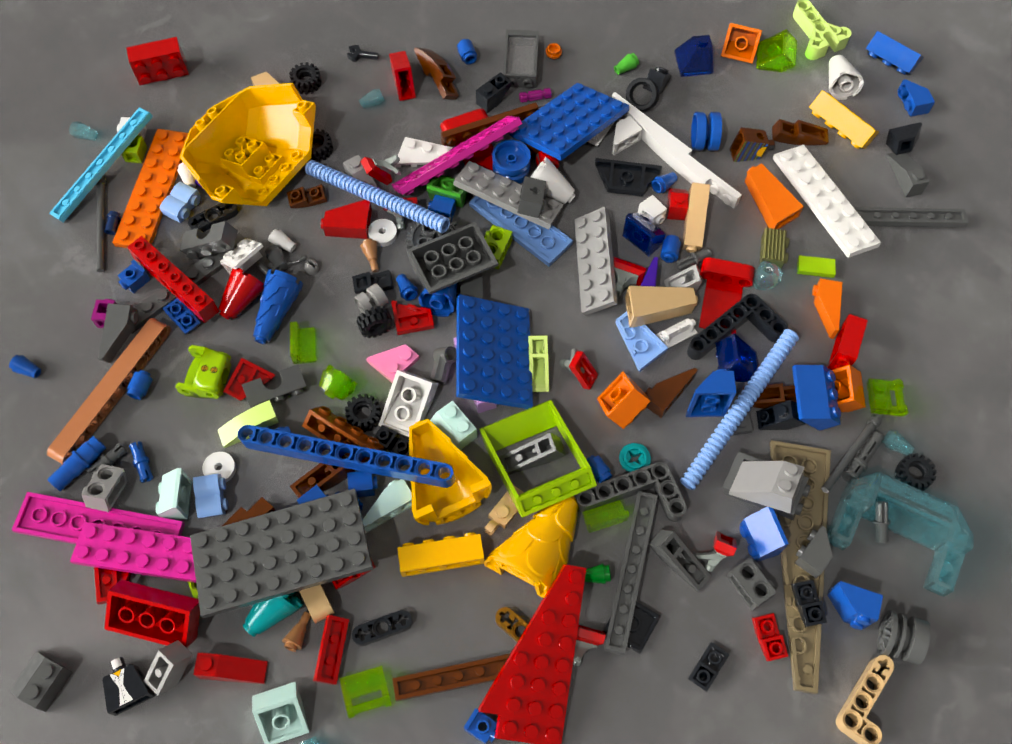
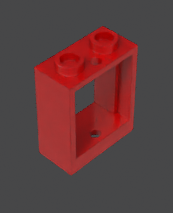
[827,314,868,370]

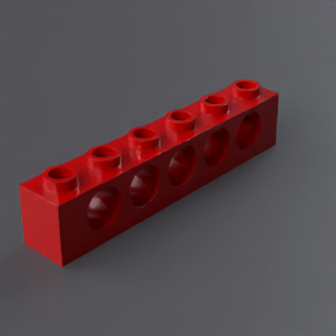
[127,236,219,323]

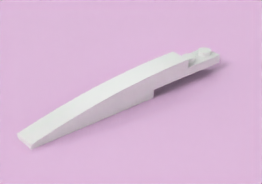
[612,92,742,209]

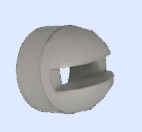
[304,259,320,275]

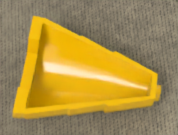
[409,419,492,525]
[484,496,579,598]

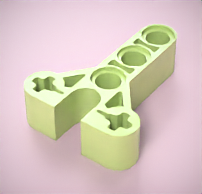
[793,0,851,60]

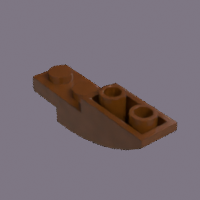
[413,47,459,100]

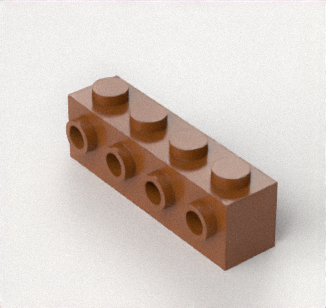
[302,406,384,463]

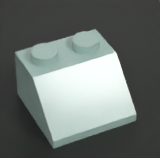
[430,400,477,450]
[156,468,192,520]
[252,682,309,744]

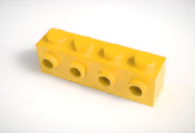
[809,90,879,149]
[397,533,484,577]

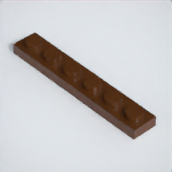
[441,102,539,146]
[392,653,511,702]

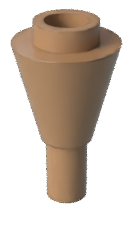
[360,239,379,272]
[282,612,311,652]

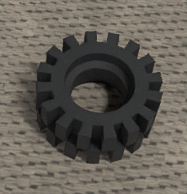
[289,62,321,95]
[311,129,333,162]
[356,306,393,338]
[345,394,382,432]
[895,453,937,493]

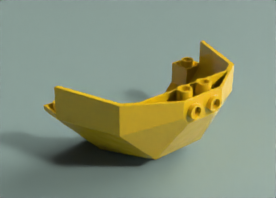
[179,83,316,206]

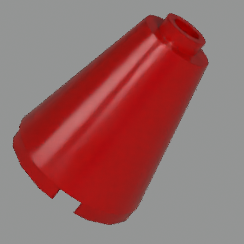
[218,268,264,320]

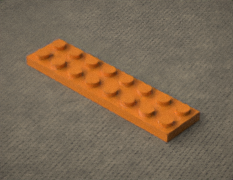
[112,129,188,248]

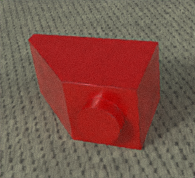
[667,188,689,221]

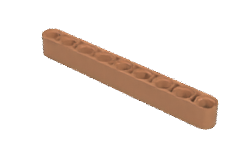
[47,318,171,464]

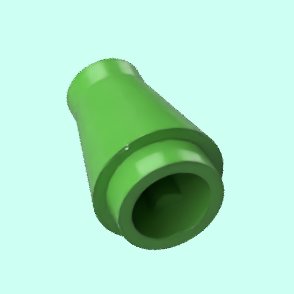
[614,53,639,75]

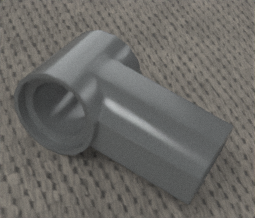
[430,346,456,385]

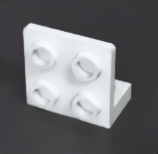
[220,238,264,274]

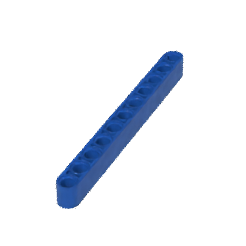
[237,425,455,488]

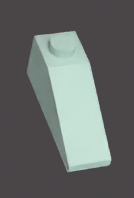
[363,479,412,533]

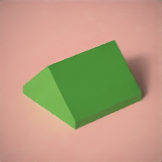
[426,175,468,208]

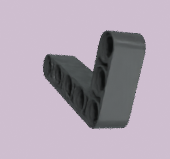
[576,462,687,522]

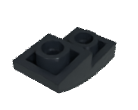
[374,425,409,456]
[791,580,827,627]
[688,642,729,692]

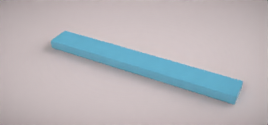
[49,107,153,223]

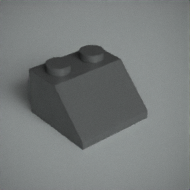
[9,651,72,712]

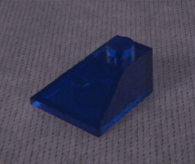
[674,35,713,77]

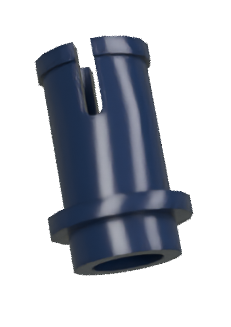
[104,211,121,235]

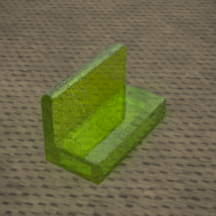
[290,322,316,364]
[582,500,629,533]

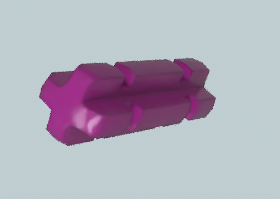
[519,88,552,103]

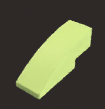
[528,336,549,392]
[218,400,279,448]

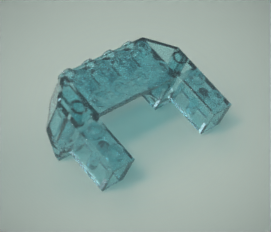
[827,472,974,597]

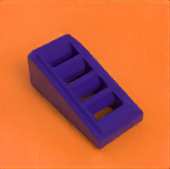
[641,257,659,287]

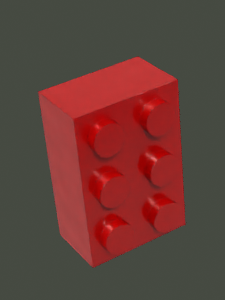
[126,37,189,85]

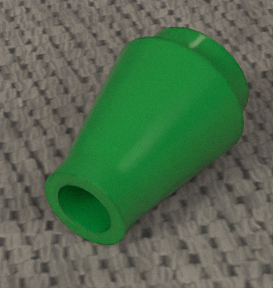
[585,563,611,584]

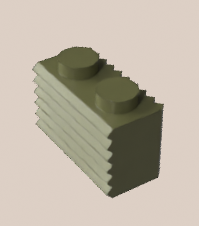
[759,227,789,269]

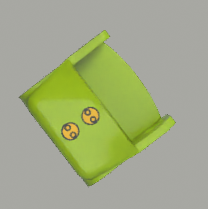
[175,345,231,399]

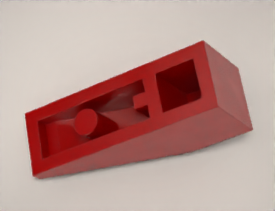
[193,653,268,684]

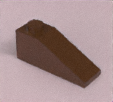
[645,368,698,418]
[290,455,355,498]

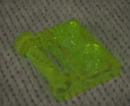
[866,379,909,416]
[339,666,392,719]

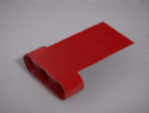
[440,108,494,171]
[699,257,755,335]

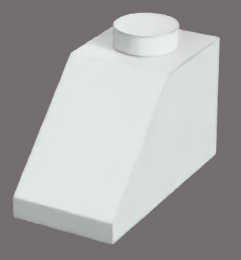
[612,116,643,155]

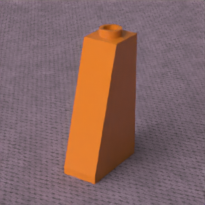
[745,163,804,229]

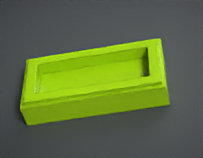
[797,255,836,278]

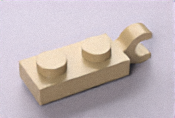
[484,485,524,536]

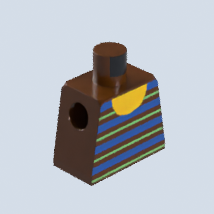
[729,127,775,162]

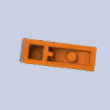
[812,278,842,339]

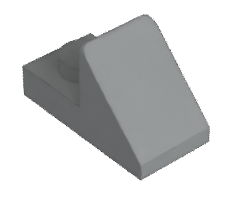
[664,264,702,293]

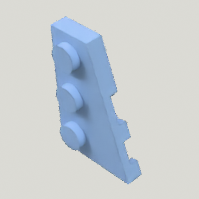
[615,311,668,372]

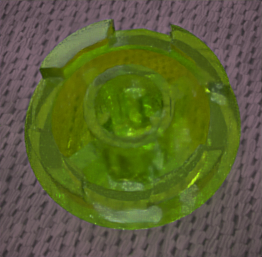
[319,364,358,401]

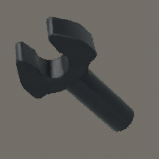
[347,45,378,62]

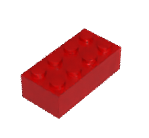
[104,580,200,648]

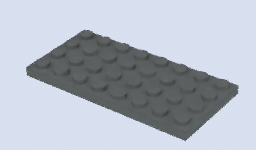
[190,488,373,618]

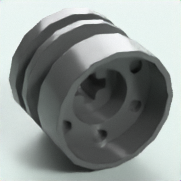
[877,610,931,665]

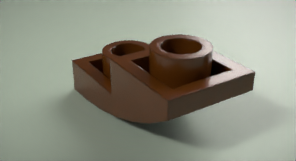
[287,184,328,208]

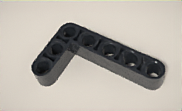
[687,294,788,360]

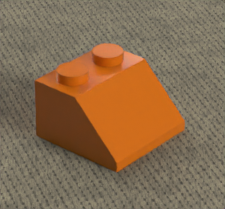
[721,23,762,64]
[832,365,866,412]
[597,371,650,429]

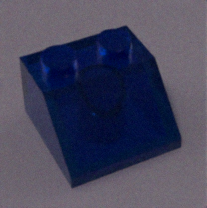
[622,213,666,257]
[716,333,759,382]

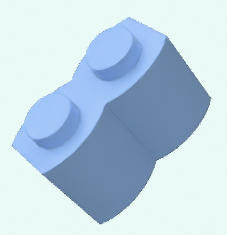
[159,182,201,223]
[193,474,229,518]

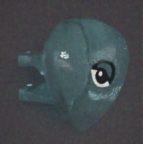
[753,260,783,291]

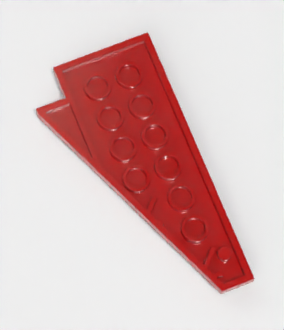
[478,564,586,744]

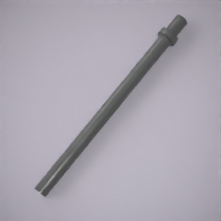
[96,174,107,272]

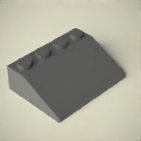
[407,222,499,294]

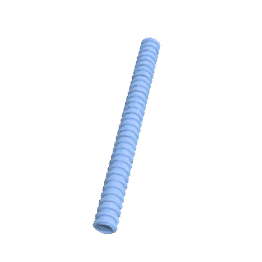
[305,160,450,233]
[680,329,799,490]

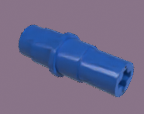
[47,436,107,491]

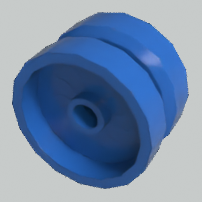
[691,112,722,151]
[492,140,531,184]

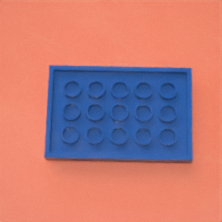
[509,83,629,161]
[456,294,533,409]

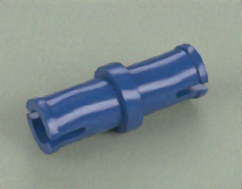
[129,441,154,483]

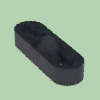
[188,203,238,232]
[352,610,413,646]

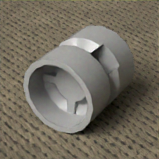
[353,283,389,313]

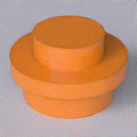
[546,43,562,59]

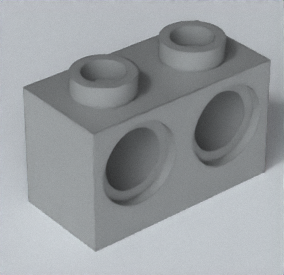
[81,464,128,512]

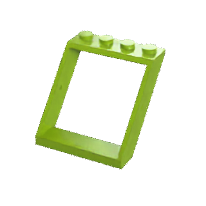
[479,400,597,518]

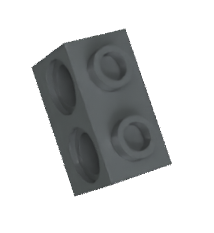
[727,558,777,611]

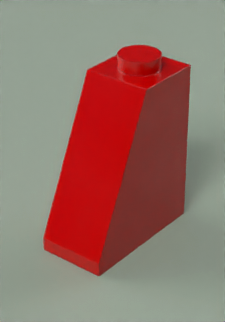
[389,51,416,101]
[321,200,372,239]

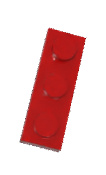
[313,615,349,685]

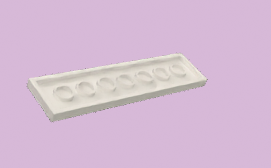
[773,145,881,258]

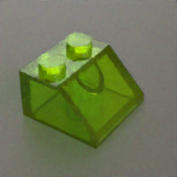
[756,29,797,72]

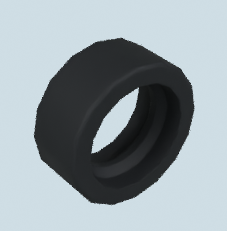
[626,78,659,111]

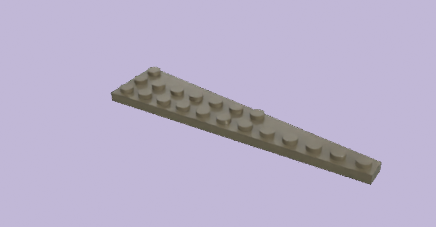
[769,440,831,694]

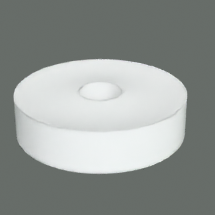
[368,219,397,247]
[202,452,236,482]

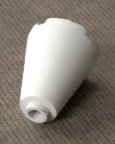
[829,55,864,100]
[531,157,575,204]

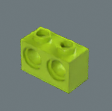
[484,225,513,270]

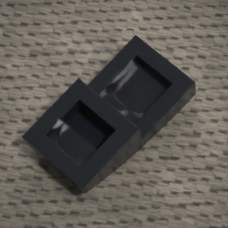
[352,270,394,294]

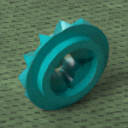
[619,443,651,472]

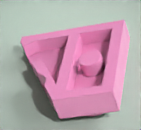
[366,344,420,383]

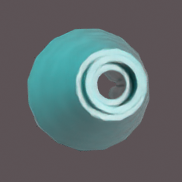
[243,592,303,637]

